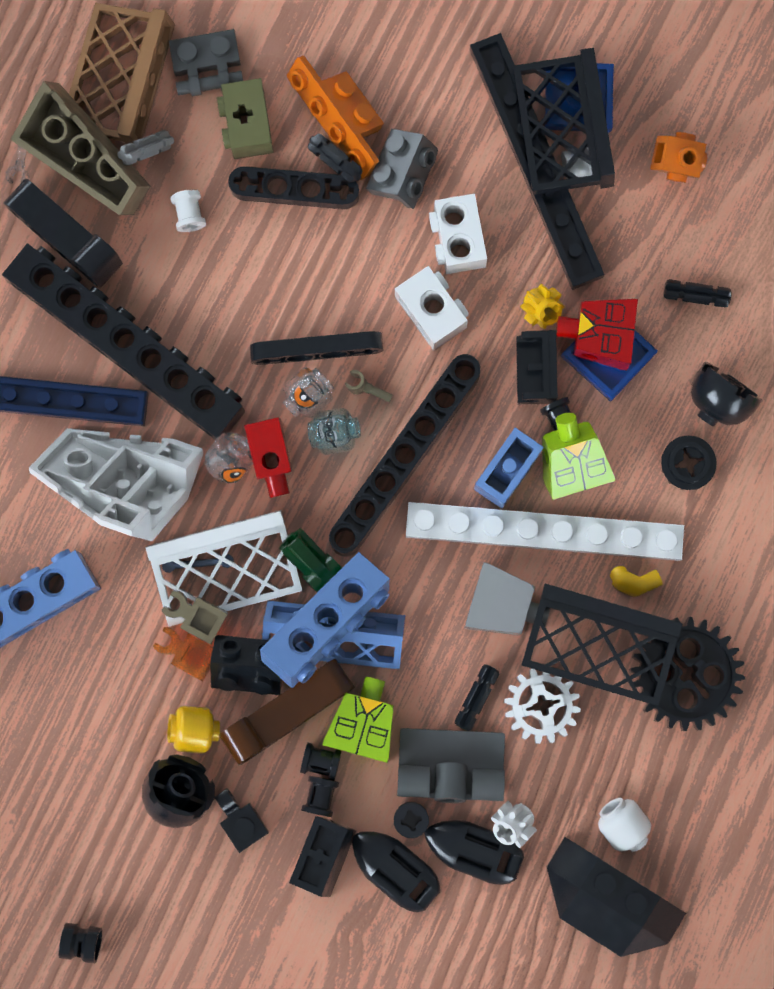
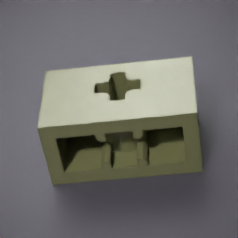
[217,78,274,159]

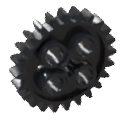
[629,617,745,731]

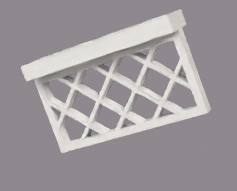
[145,510,303,627]

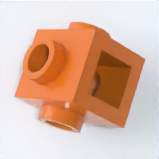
[650,132,707,183]

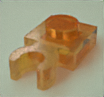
[153,627,213,682]

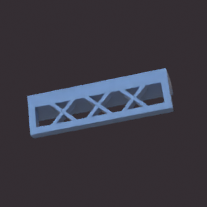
[262,600,405,669]

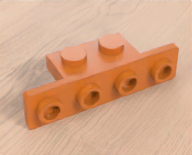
[287,56,384,180]

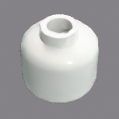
[598,798,651,852]

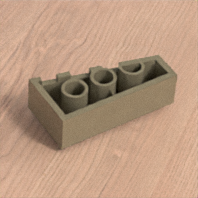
[10,81,151,215]

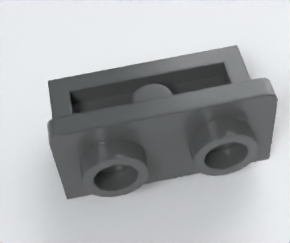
[366,129,438,209]

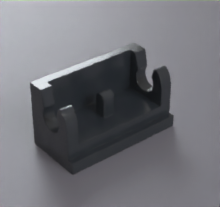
[516,330,558,405]
[289,816,357,897]

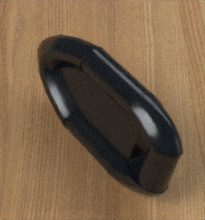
[424,820,524,885]
[352,832,440,912]

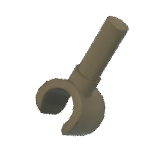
[345,370,393,402]

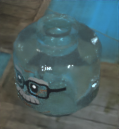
[308,408,361,455]

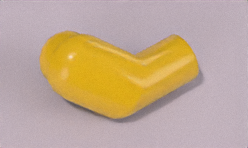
[610,566,663,597]

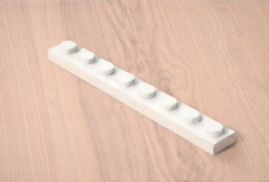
[406,502,684,561]

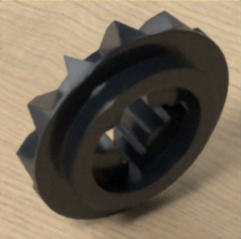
[661,436,717,490]

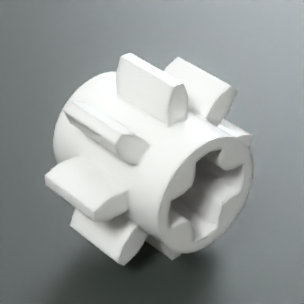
[491,801,537,848]

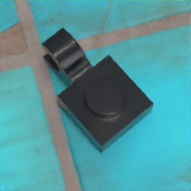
[215,788,269,853]

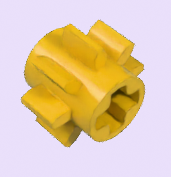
[520,284,565,329]

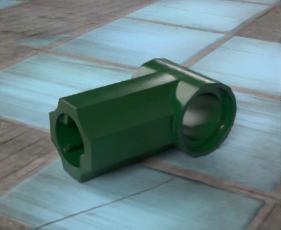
[279,528,342,592]

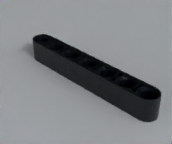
[329,354,480,556]

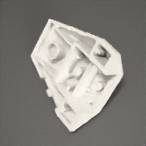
[29,428,203,541]

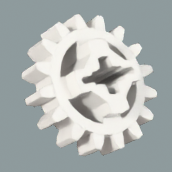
[504,669,581,744]

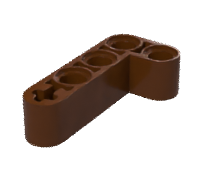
[219,658,355,765]

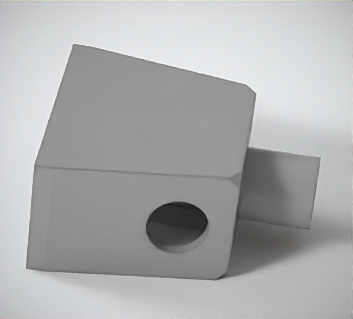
[464,562,550,635]

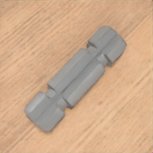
[117,130,174,166]

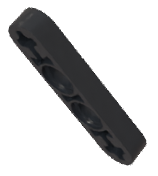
[228,166,359,209]
[250,331,383,365]

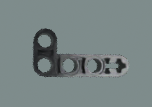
[3,178,123,288]

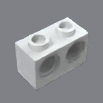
[429,193,487,274]

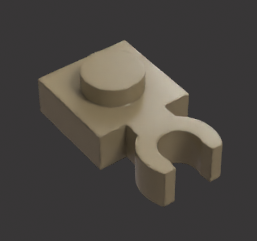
[162,590,228,644]

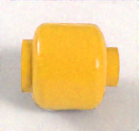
[167,706,220,753]

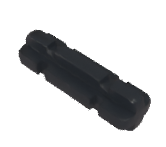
[307,134,363,183]
[664,279,731,308]
[455,664,499,731]

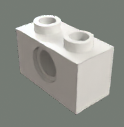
[395,266,469,351]

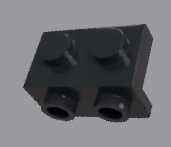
[210,635,282,695]

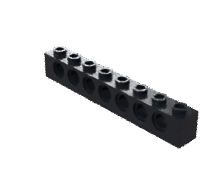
[2,243,245,444]

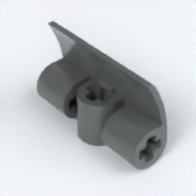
[397,728,505,803]

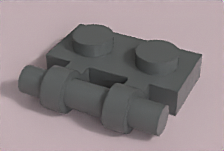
[169,29,243,97]

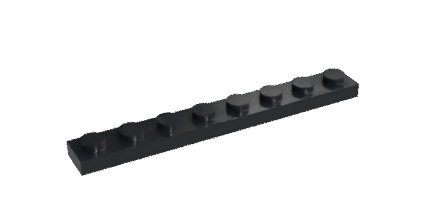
[469,33,605,290]

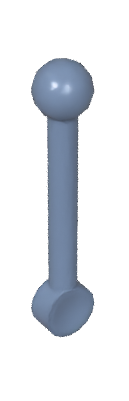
[162,554,234,573]

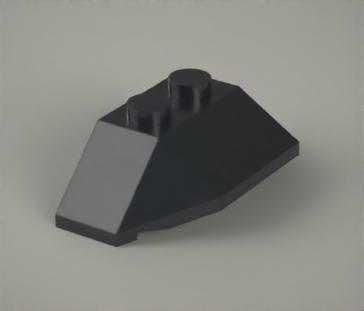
[546,837,686,957]

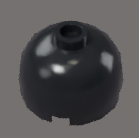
[691,362,762,426]
[142,754,215,828]

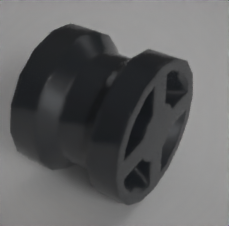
[394,802,429,838]

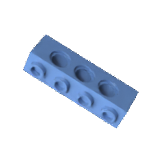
[0,549,101,648]
[260,552,390,688]

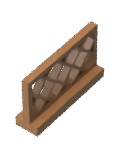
[69,3,175,144]

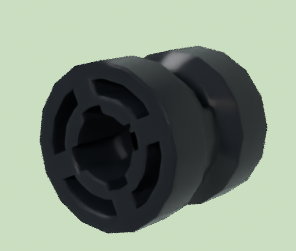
[59,923,102,964]

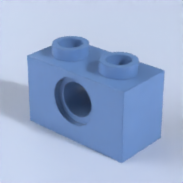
[474,428,544,509]

